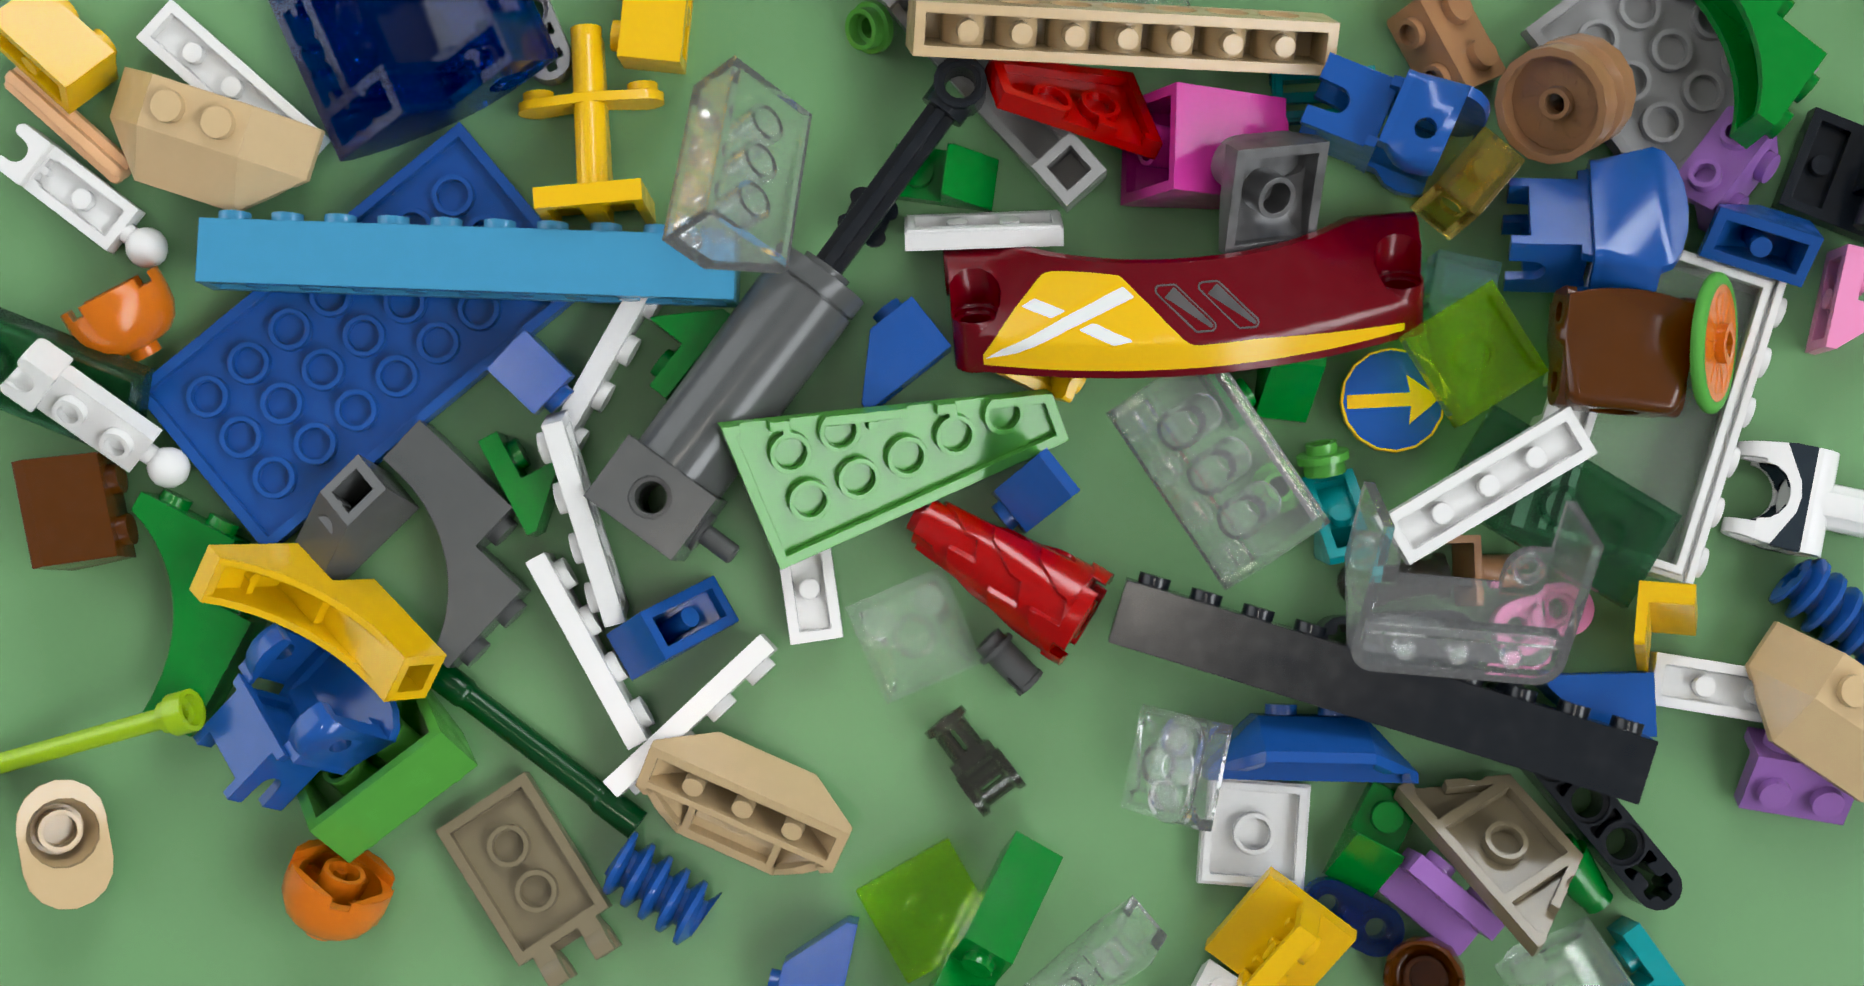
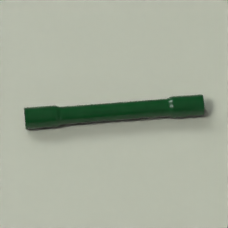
[431,664,647,838]

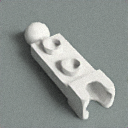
[0,123,169,268]
[0,338,191,488]

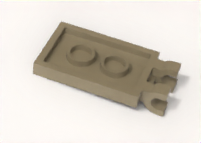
[435,772,622,986]

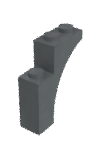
[382,420,531,668]

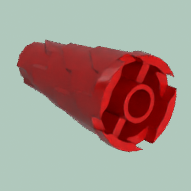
[906,500,1114,665]

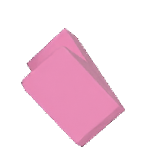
[1805,244,1864,355]

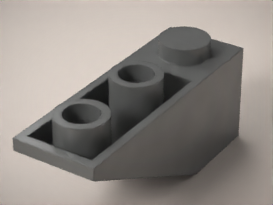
[295,454,419,580]

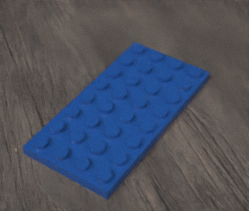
[133,122,575,544]

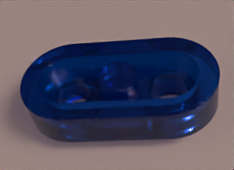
[1304,876,1405,957]

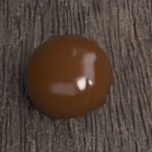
[1383,936,1466,986]

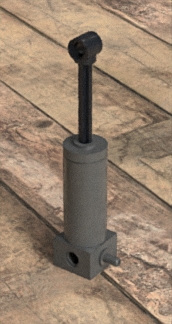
[584,58,987,563]

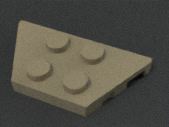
[1393,774,1583,957]

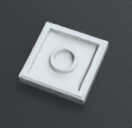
[1196,779,1311,890]

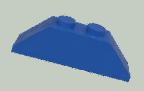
[1197,703,1419,784]

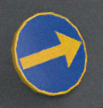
[1339,348,1446,453]

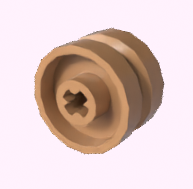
[1494,33,1637,165]

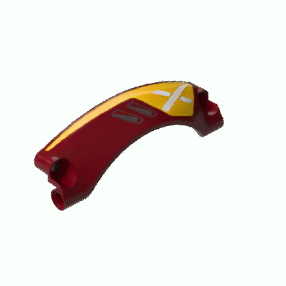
[943,211,1424,379]

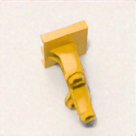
[518,23,665,224]

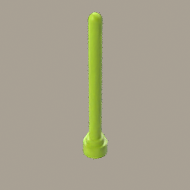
[0,689,206,774]

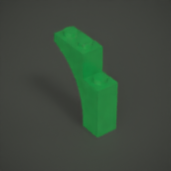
[1694,0,1827,149]
[131,488,267,737]
[929,831,1063,986]

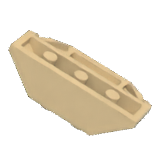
[110,67,325,211]
[1745,621,1864,802]
[635,732,853,875]

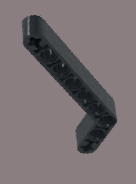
[1317,610,1682,911]

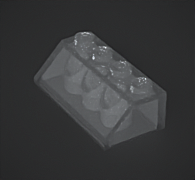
[662,55,812,274]
[1106,372,1330,590]

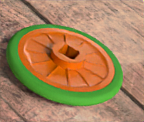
[1690,272,1738,414]

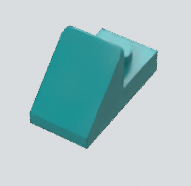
[1302,468,1383,565]
[1606,916,1685,986]

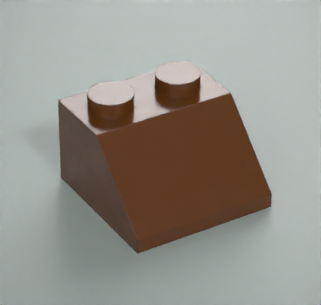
[11,452,139,571]

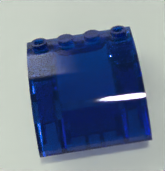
[268,0,559,162]

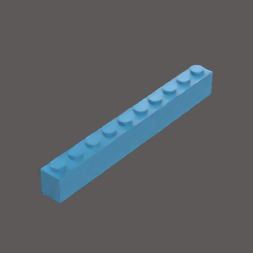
[195,210,742,308]

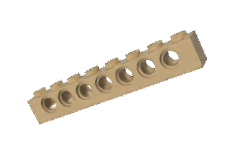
[905,0,1340,76]

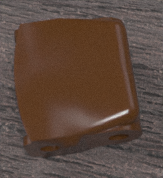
[1547,285,1696,418]

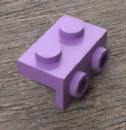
[1679,106,1781,232]
[1734,727,1854,825]
[1378,847,1505,956]

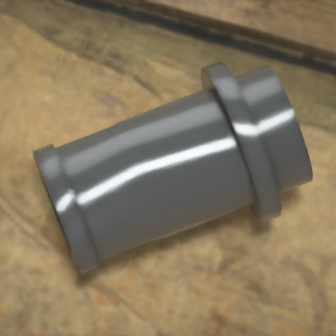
[976,628,1043,696]

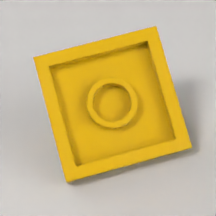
[1205,866,1357,986]

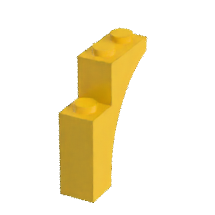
[189,543,447,702]

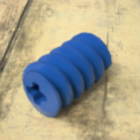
[1768,558,1864,665]
[603,831,722,945]

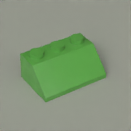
[297,689,478,863]

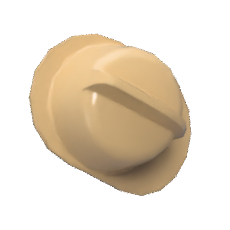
[15,780,114,910]

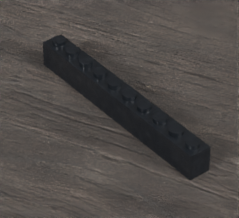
[1108,571,1658,805]

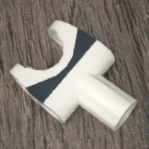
[1720,441,1864,558]

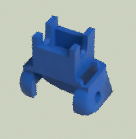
[1298,52,1491,198]
[1501,147,1689,293]
[193,623,400,811]

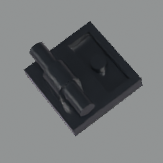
[1771,107,1864,244]

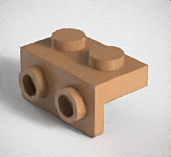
[1387,0,1506,89]

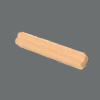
[4,66,132,184]

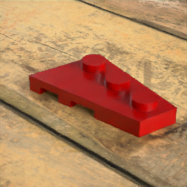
[984,60,1163,160]

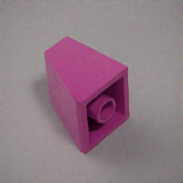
[1120,82,1289,210]

